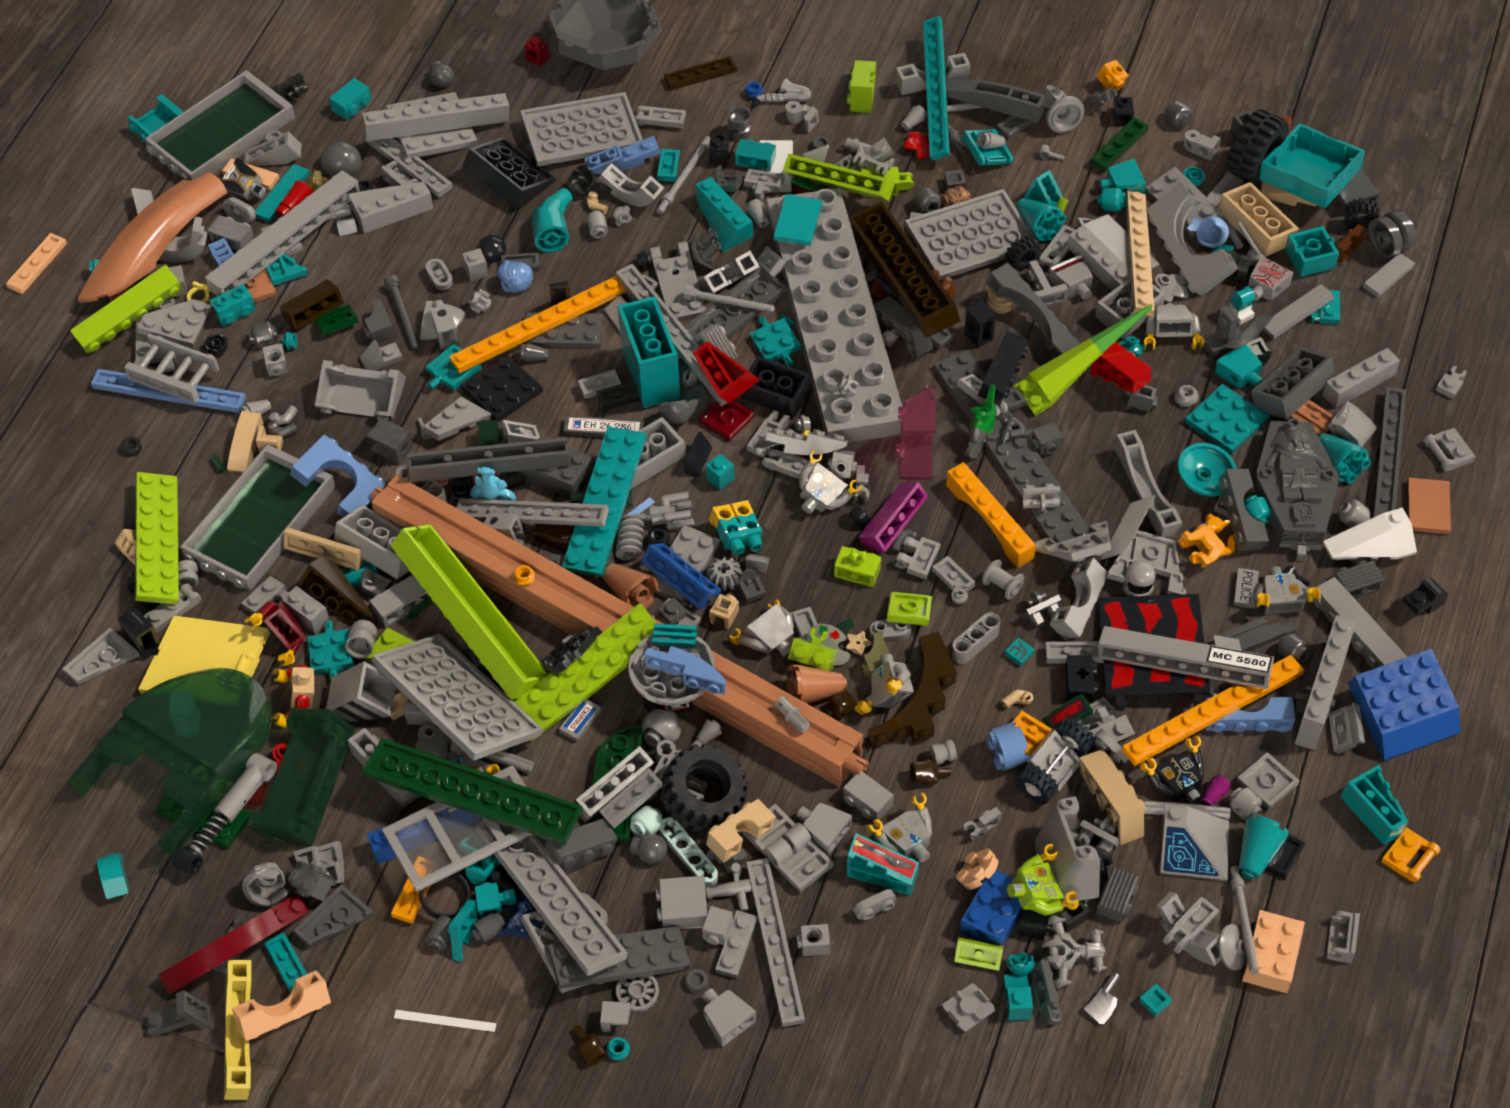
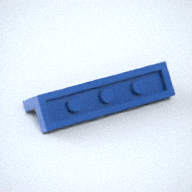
[641,543,722,609]

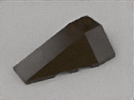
[297,555,374,625]

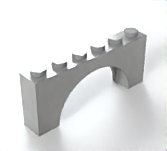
[1146,181,1238,296]
[1295,615,1357,751]

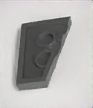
[293,884,374,948]

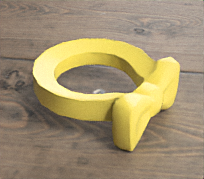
[187,281,211,303]

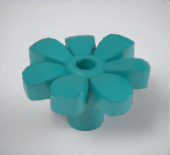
[1119,336,1144,356]

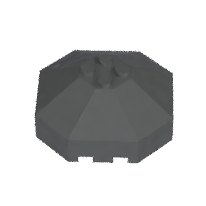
[549,0,663,70]

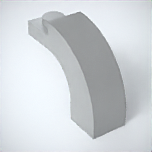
[599,163,664,207]
[158,217,207,263]
[1156,892,1221,966]

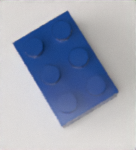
[960,870,1023,946]

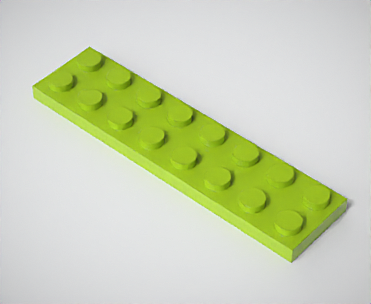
[135,472,179,605]
[514,603,657,742]

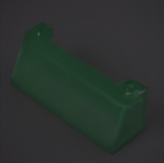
[247,708,355,847]

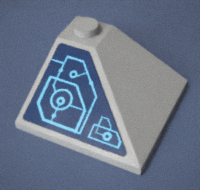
[1160,804,1229,882]

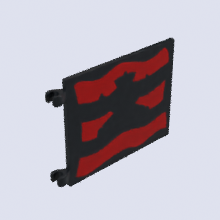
[1098,594,1211,711]

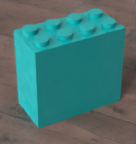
[618,296,681,408]

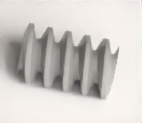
[616,515,644,560]

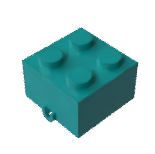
[1285,226,1339,277]

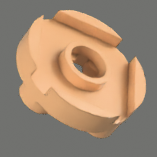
[956,848,998,890]

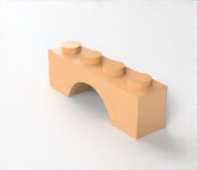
[232,970,331,1041]

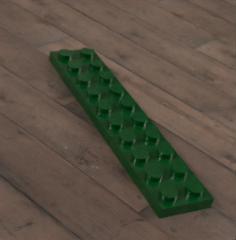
[362,738,583,846]

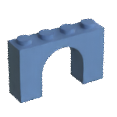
[291,434,386,518]

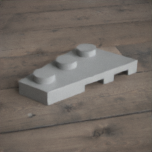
[423,397,492,441]

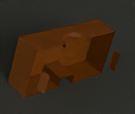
[1335,224,1369,263]

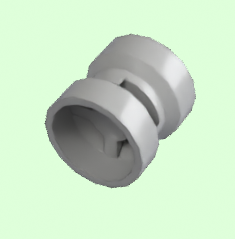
[178,560,198,588]
[930,739,957,765]

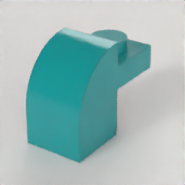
[97,853,129,899]

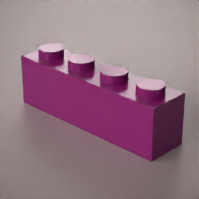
[858,482,928,552]

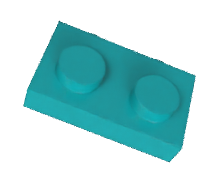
[210,284,256,327]

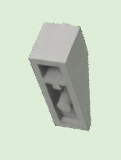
[244,131,302,166]

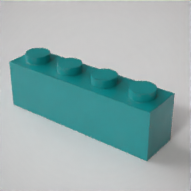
[695,177,753,253]

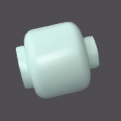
[630,806,663,837]

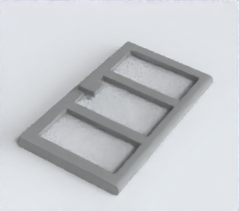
[382,765,532,892]

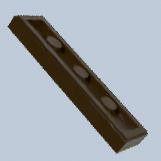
[664,56,737,91]

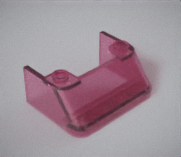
[896,387,936,480]

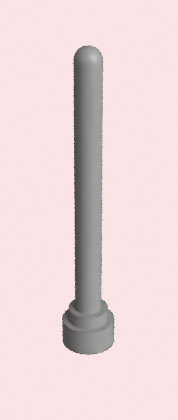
[684,285,775,313]

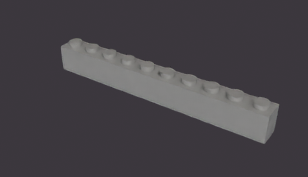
[205,170,360,296]

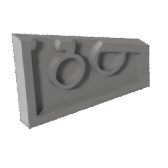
[63,628,140,685]

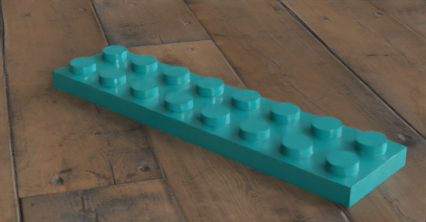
[562,426,647,577]

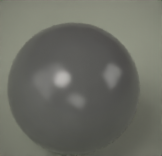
[320,141,362,179]

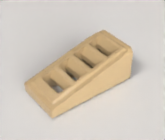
[115,529,135,565]

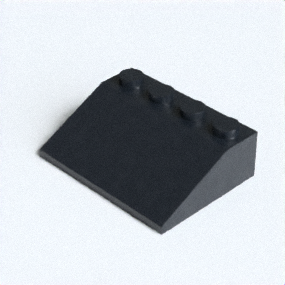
[462,136,556,208]

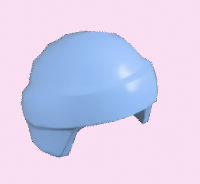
[1188,216,1229,248]

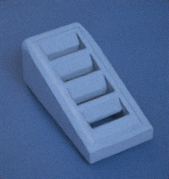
[208,238,234,267]

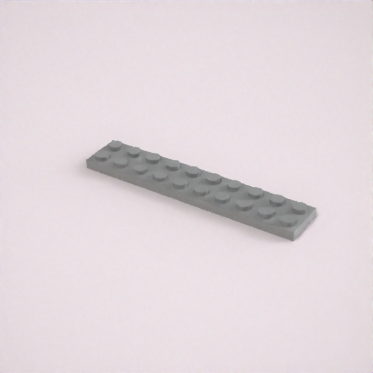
[476,821,628,976]

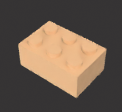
[1242,910,1305,994]

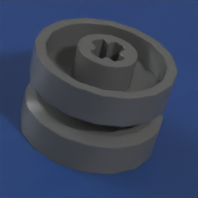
[1368,209,1416,258]

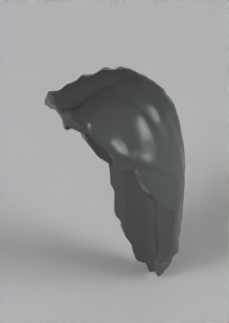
[657,384,706,425]

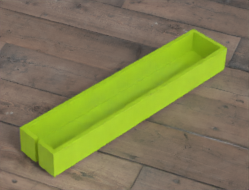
[390,524,549,700]

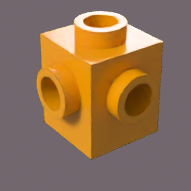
[1096,60,1129,90]

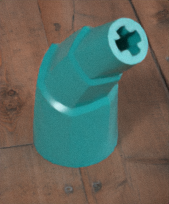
[532,188,572,253]

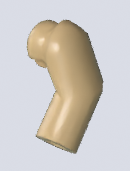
[586,192,608,215]
[1000,690,1033,709]

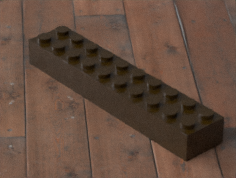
[849,201,961,338]

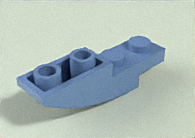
[584,136,661,174]
[644,646,726,695]

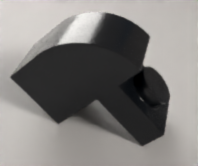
[1403,578,1448,615]

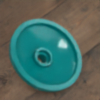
[1177,443,1237,497]

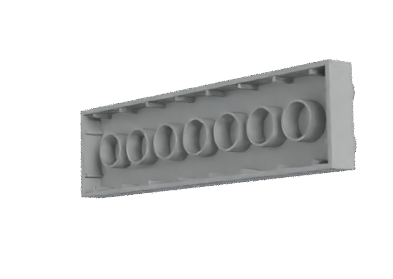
[767,188,906,443]

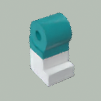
[1229,286,1255,325]

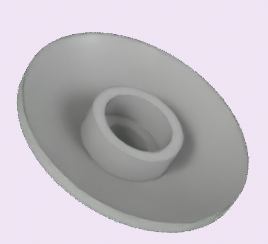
[1218,924,1247,970]

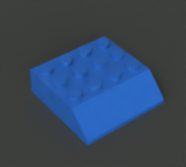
[1347,648,1461,761]

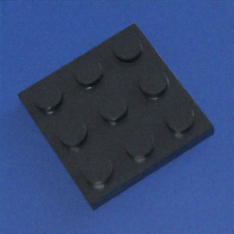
[460,354,543,423]

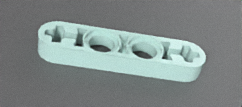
[659,817,718,887]

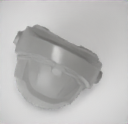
[242,862,288,907]

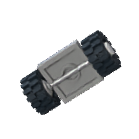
[1016,717,1096,805]

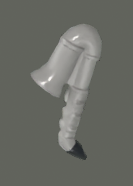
[752,78,811,108]

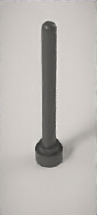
[384,275,419,349]

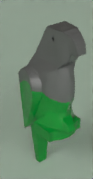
[965,384,997,459]

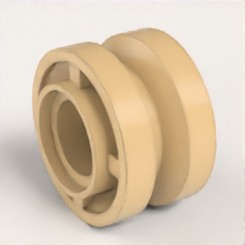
[987,288,1014,314]

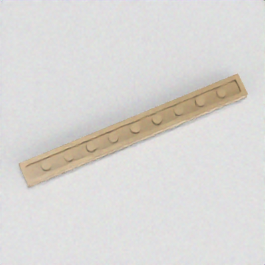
[1126,191,1155,316]

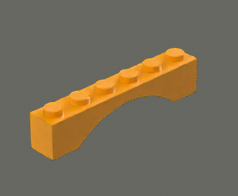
[946,462,1036,568]

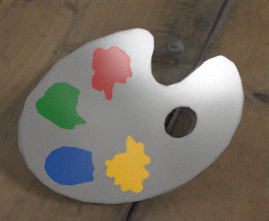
[808,623,850,666]

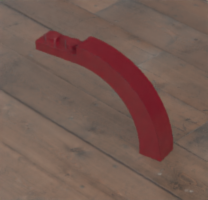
[158,893,309,994]

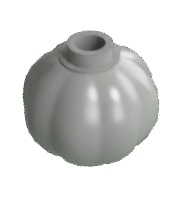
[642,709,681,747]

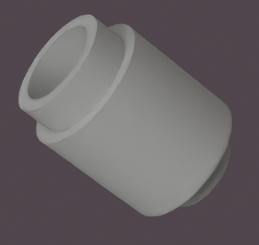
[587,211,608,239]

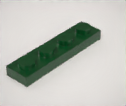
[1090,118,1149,172]

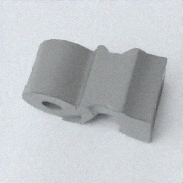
[785,101,819,133]

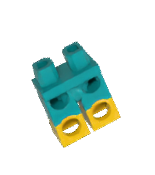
[709,500,763,556]

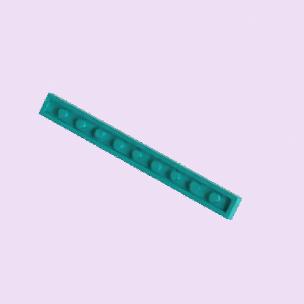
[923,16,950,161]

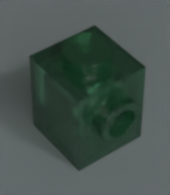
[478,420,504,446]

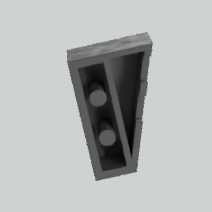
[545,818,618,875]

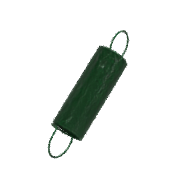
[209,453,228,475]

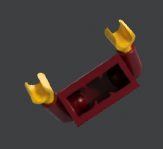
[245,601,305,666]

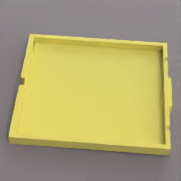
[138,616,270,706]

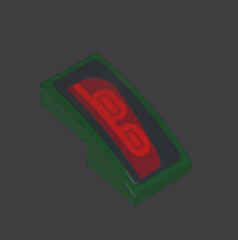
[791,178,828,195]
[1044,694,1093,730]

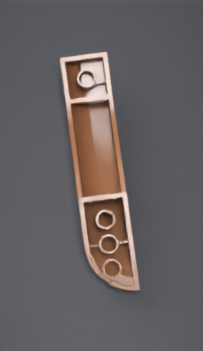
[77,172,227,303]

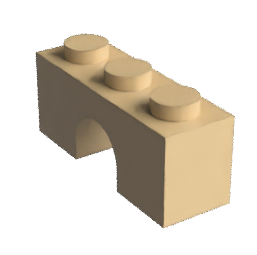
[706,799,776,862]

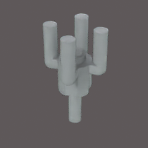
[632,491,695,530]

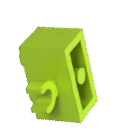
[834,546,881,588]
[788,628,838,671]

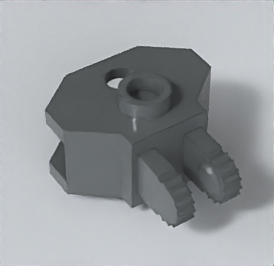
[288,861,337,901]

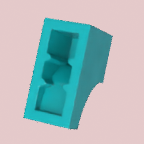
[1003,974,1033,1021]

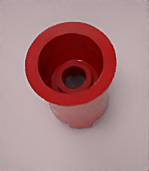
[275,180,314,218]

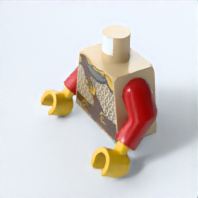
[274,665,314,728]

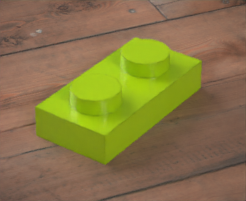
[954,938,1004,971]

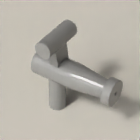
[706,863,752,912]

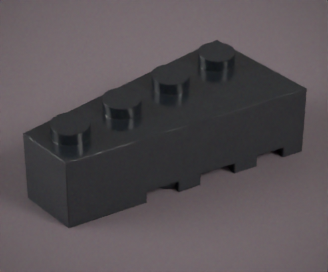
[978,331,1029,405]

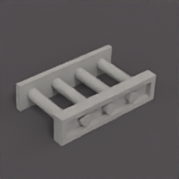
[124,333,219,404]

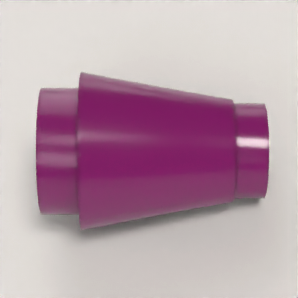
[1201,774,1231,806]

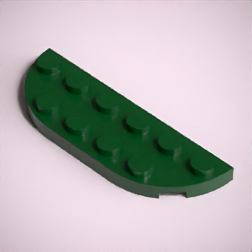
[592,725,644,843]

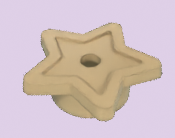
[846,631,873,655]

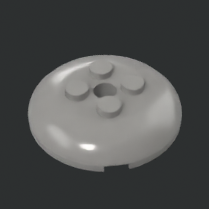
[629,634,715,706]

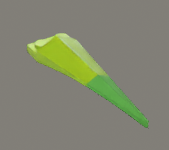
[1013,304,1153,417]

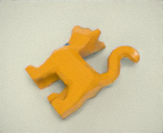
[1177,514,1235,568]

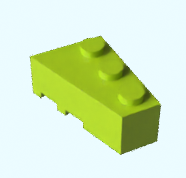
[847,60,876,113]

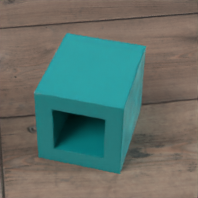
[706,454,735,490]

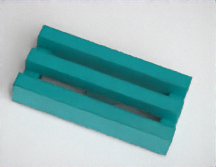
[652,624,697,648]

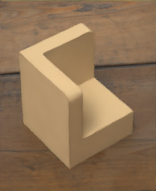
[256,426,283,453]

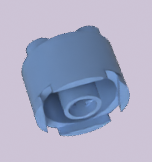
[985,722,1029,771]

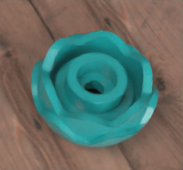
[1183,166,1205,187]
[1006,952,1035,975]

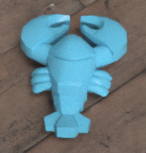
[470,467,516,501]

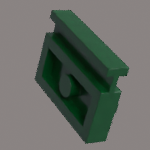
[314,304,359,336]

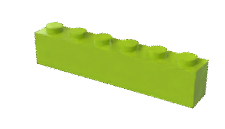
[783,153,895,202]
[70,265,182,354]

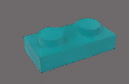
[657,149,680,182]

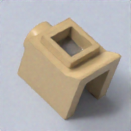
[709,594,739,630]

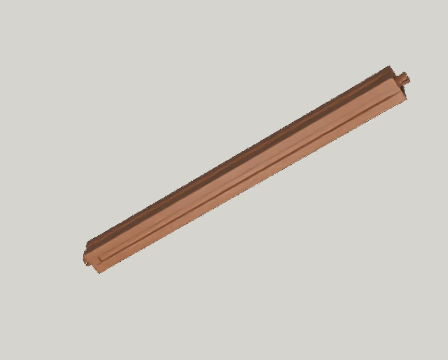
[371,474,869,788]

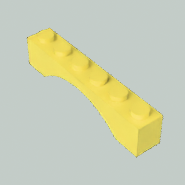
[224,960,251,1100]

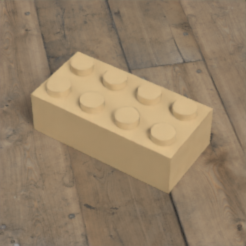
[1218,182,1299,257]

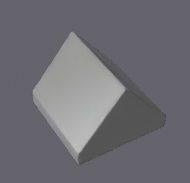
[746,554,769,574]

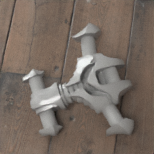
[1042,914,1107,989]

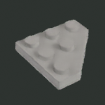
[137,299,212,349]

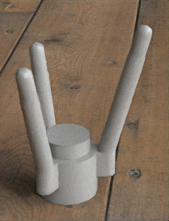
[1230,222,1265,268]

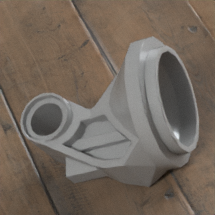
[1043,85,1084,133]

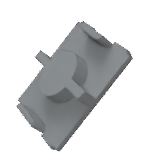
[942,983,996,1032]

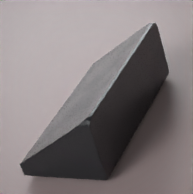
[684,432,712,477]

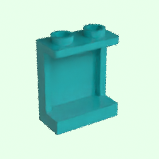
[128,94,183,143]

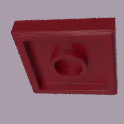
[699,400,755,442]

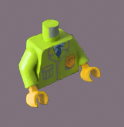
[1007,844,1079,916]

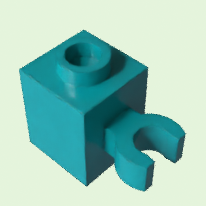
[475,882,517,919]

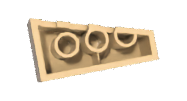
[1080,749,1146,845]

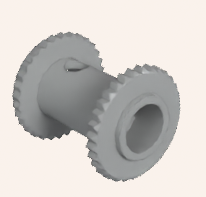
[982,560,1024,600]

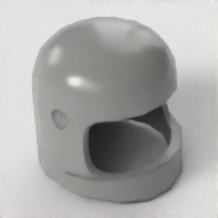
[1123,561,1156,597]

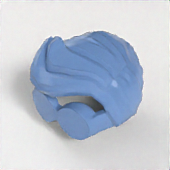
[497,260,533,293]

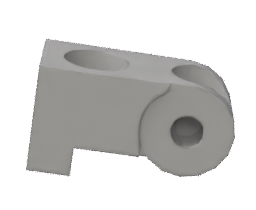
[1183,130,1220,161]

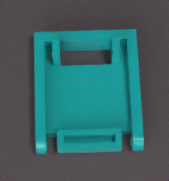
[962,129,1013,166]

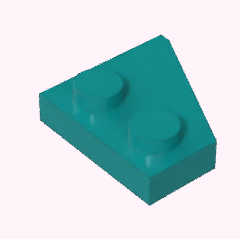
[266,253,308,286]
[448,899,478,962]

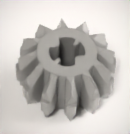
[707,556,742,592]

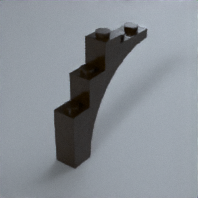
[867,632,957,747]

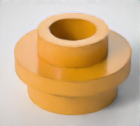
[514,565,535,586]

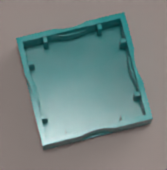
[1259,123,1365,208]

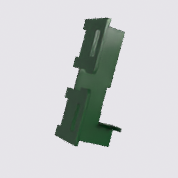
[406,597,433,621]

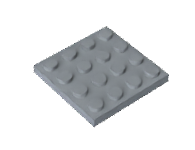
[386,92,477,159]

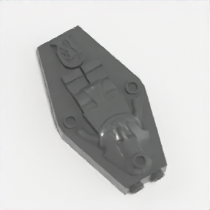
[1254,418,1339,545]

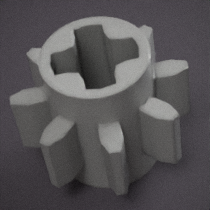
[467,289,491,314]

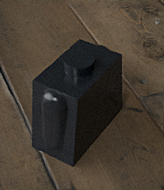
[118,608,160,660]

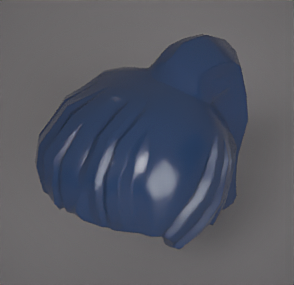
[497,894,542,938]

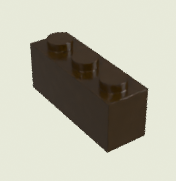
[279,279,344,330]

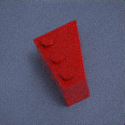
[693,341,759,403]
[1091,342,1151,394]

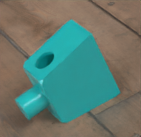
[1099,159,1146,194]
[1215,344,1263,388]

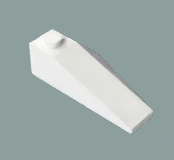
[1323,508,1417,559]

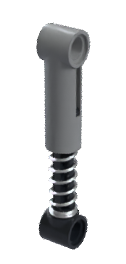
[171,753,277,876]

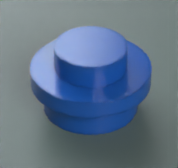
[745,82,763,98]

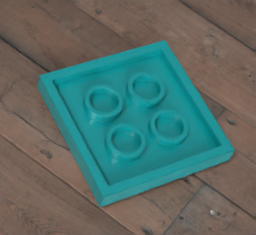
[1185,384,1269,455]

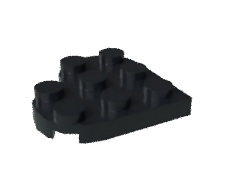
[541,626,602,675]

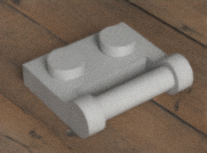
[1423,428,1476,472]

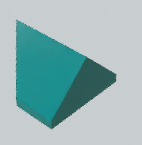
[1024,170,1063,206]

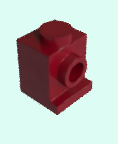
[524,36,551,67]

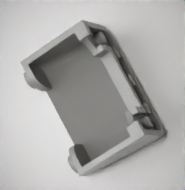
[315,360,406,421]
[1035,796,1100,901]

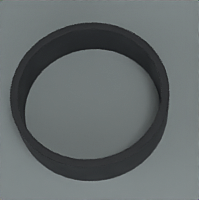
[419,872,470,919]

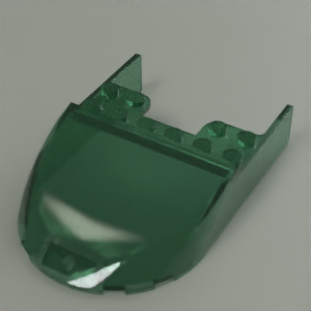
[67,668,272,858]

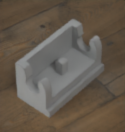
[381,161,418,187]
[1326,911,1360,964]

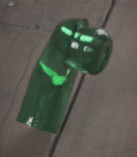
[834,618,854,645]

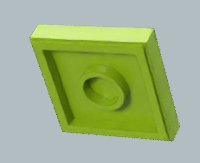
[887,592,932,626]

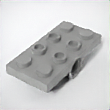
[742,804,834,892]

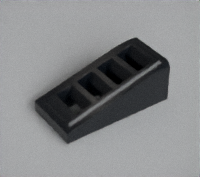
[549,281,570,306]

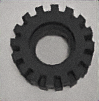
[1344,198,1380,232]
[1005,235,1042,271]

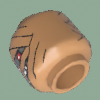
[942,186,971,207]

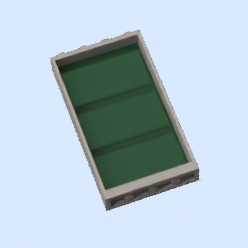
[145,70,295,181]
[181,444,335,591]

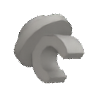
[837,375,859,397]

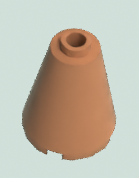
[603,563,659,609]
[786,664,847,704]

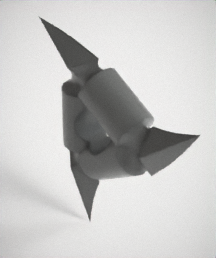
[1002,412,1033,444]

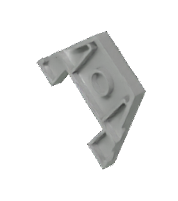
[1034,521,1111,562]
[1106,530,1186,595]

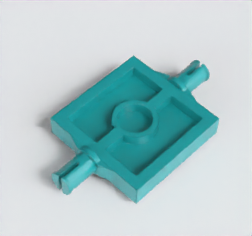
[750,316,801,367]
[426,344,482,391]
[308,621,354,684]

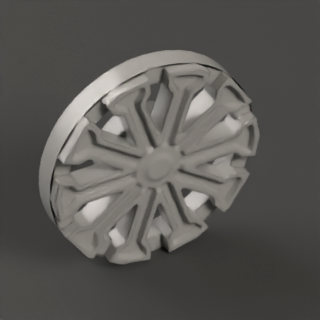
[616,975,659,1012]

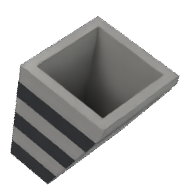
[325,662,396,723]

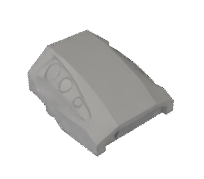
[1328,401,1377,447]

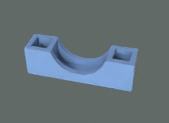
[1206,697,1295,732]

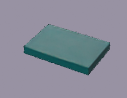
[774,194,823,246]

